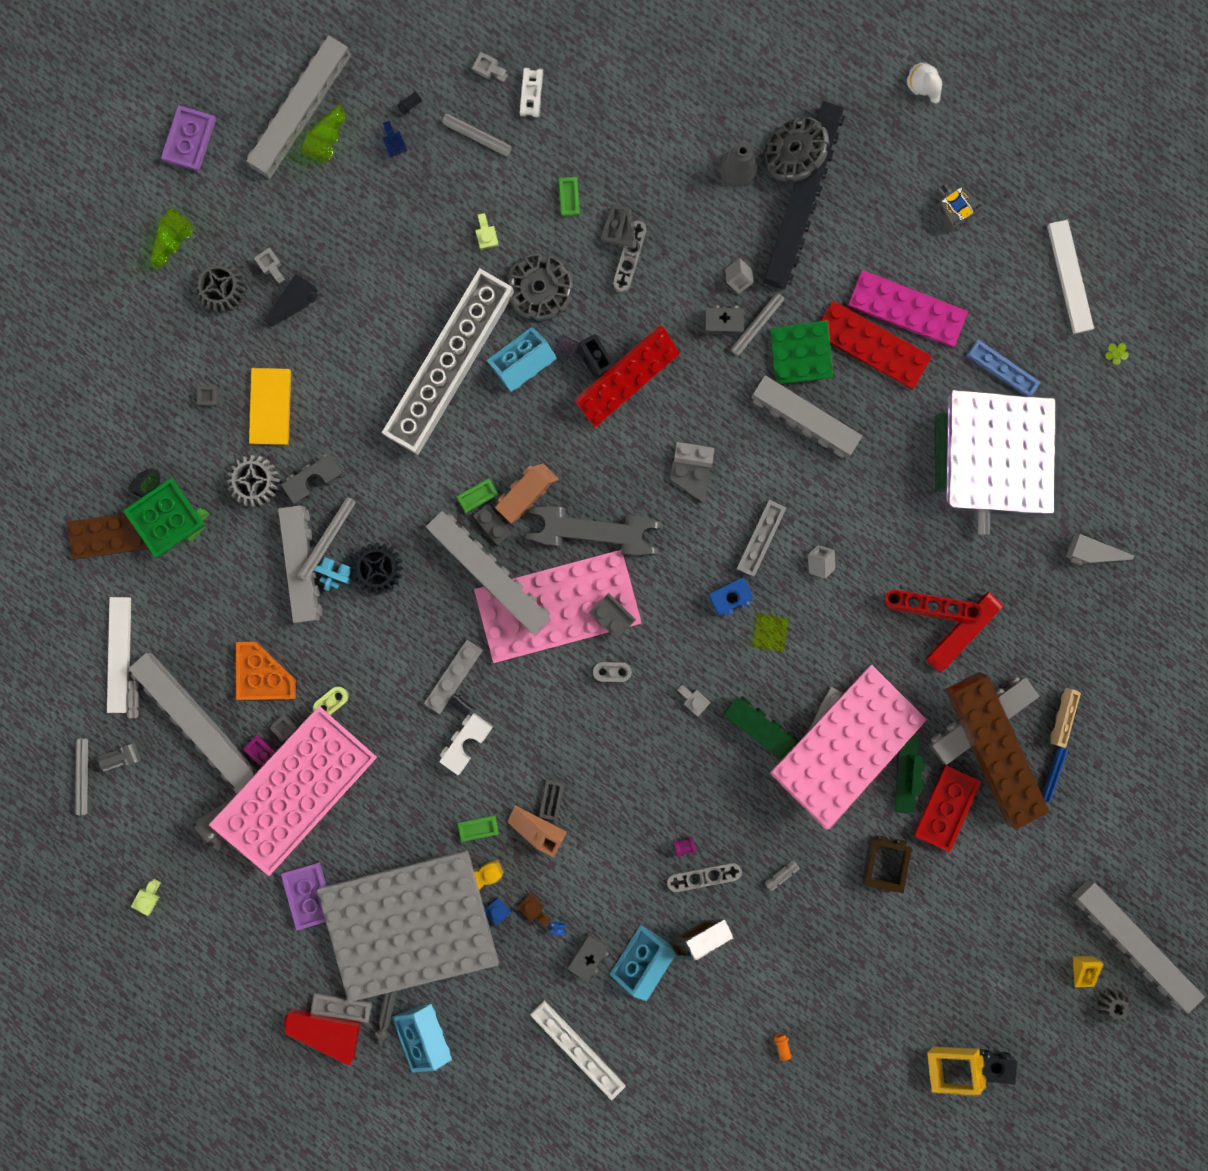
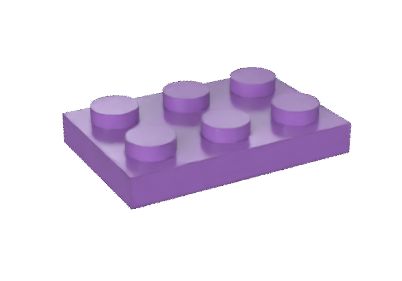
[161,105,216,172]
[281,862,326,931]

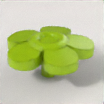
[1105,343,1129,365]

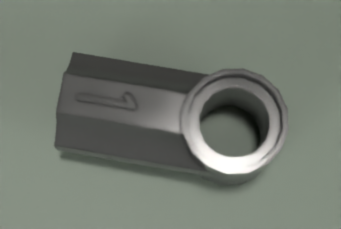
[98,743,142,772]

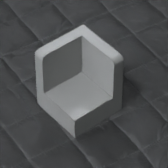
[726,258,753,294]
[808,545,835,579]

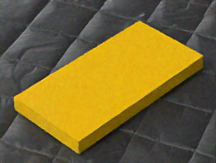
[249,368,291,445]

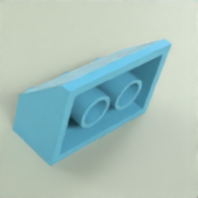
[487,327,557,392]
[609,925,675,1001]
[392,1004,452,1072]

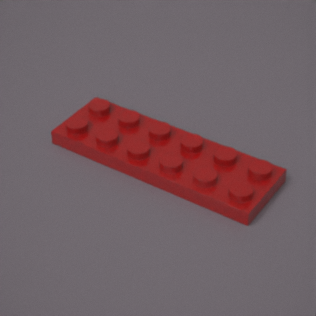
[821,301,932,390]
[574,325,680,428]

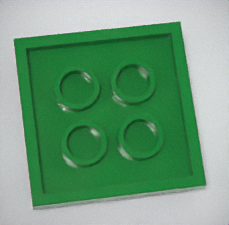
[770,320,833,385]
[123,478,206,559]

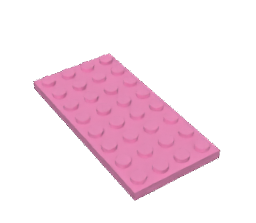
[474,550,642,663]
[770,665,927,830]
[209,706,377,876]

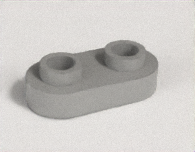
[593,662,632,682]

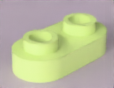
[313,687,349,716]

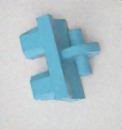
[314,557,351,591]

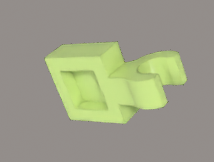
[476,213,499,250]
[131,879,161,916]

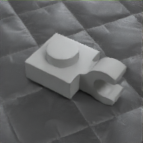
[472,52,507,82]
[254,247,285,284]
[677,685,711,716]

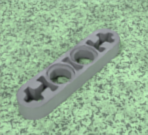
[613,221,646,293]
[667,862,742,892]

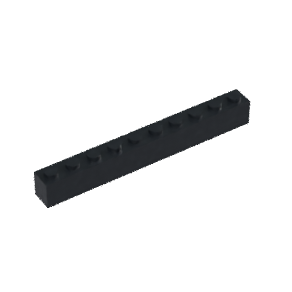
[763,101,845,290]

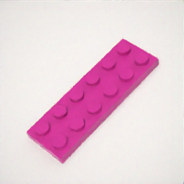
[848,270,968,347]

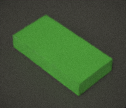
[558,177,580,217]
[456,478,499,514]
[457,815,499,842]

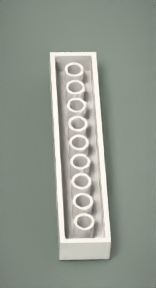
[382,268,514,455]

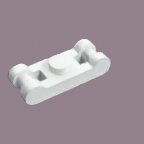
[520,68,543,118]

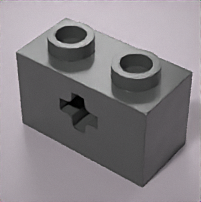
[704,305,744,335]
[568,932,610,982]

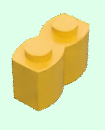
[473,860,504,890]

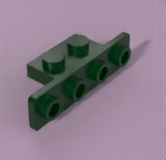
[894,735,925,813]

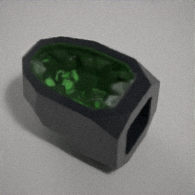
[128,468,160,498]

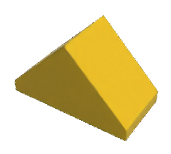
[1073,956,1103,987]

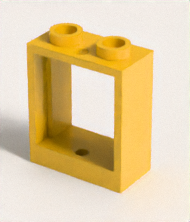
[927,1047,986,1095]

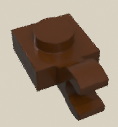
[517,893,551,927]

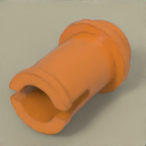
[773,1033,792,1061]

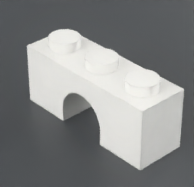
[440,713,493,775]

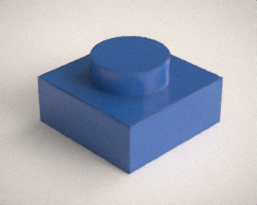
[485,897,511,926]

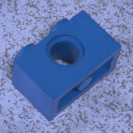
[708,577,754,617]

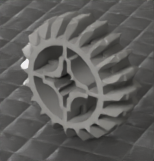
[227,455,280,507]

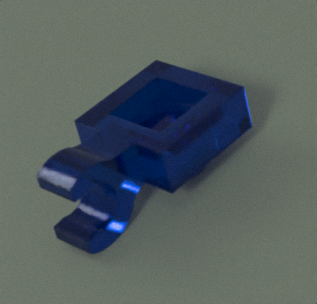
[382,120,407,157]

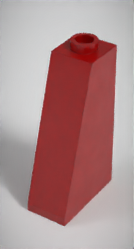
[283,1009,361,1065]

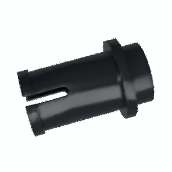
[397,91,422,114]
[448,693,474,717]

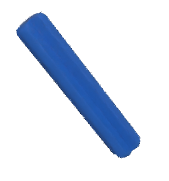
[1041,746,1068,802]

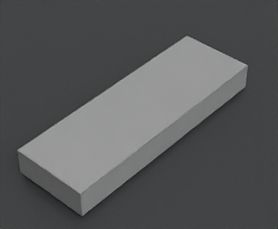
[310,993,372,1023]

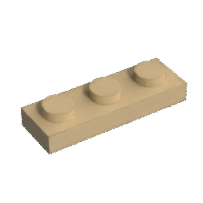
[1050,688,1081,748]

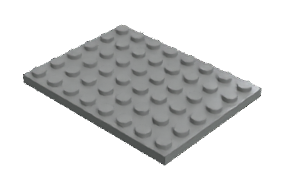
[317,850,499,1002]

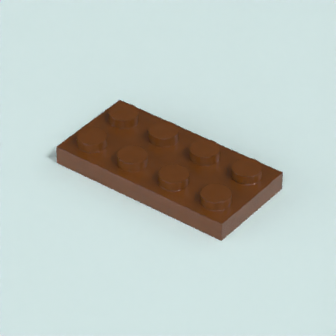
[67,513,149,560]

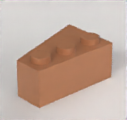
[495,463,559,524]

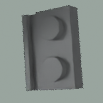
[589,593,636,640]

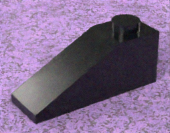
[264,274,318,327]

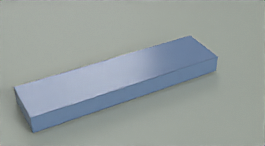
[966,340,1041,399]

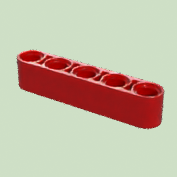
[885,590,982,624]
[925,592,1003,673]

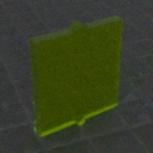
[752,613,789,652]

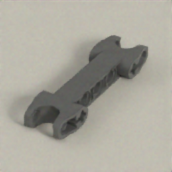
[526,506,661,556]

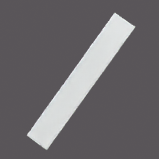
[1047,220,1094,334]
[107,597,131,713]
[530,1000,625,1101]

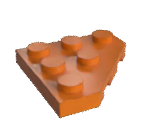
[236,642,296,700]

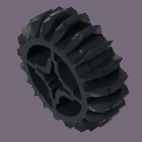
[351,543,404,595]

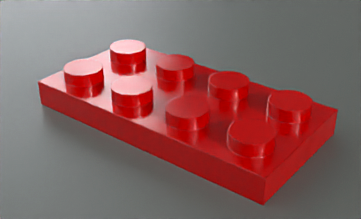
[913,765,981,852]

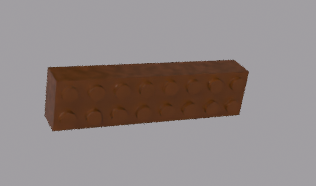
[945,671,1049,830]

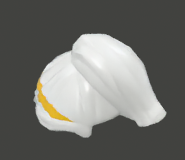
[907,63,942,103]

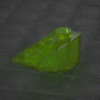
[301,104,346,164]
[150,207,194,269]

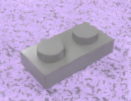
[674,442,714,468]

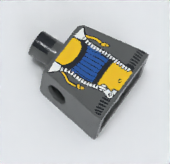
[936,183,983,233]

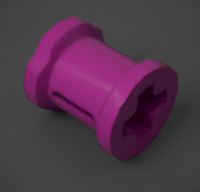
[673,836,696,858]

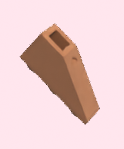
[507,805,567,857]

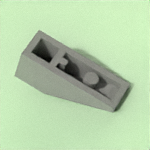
[1066,534,1134,566]

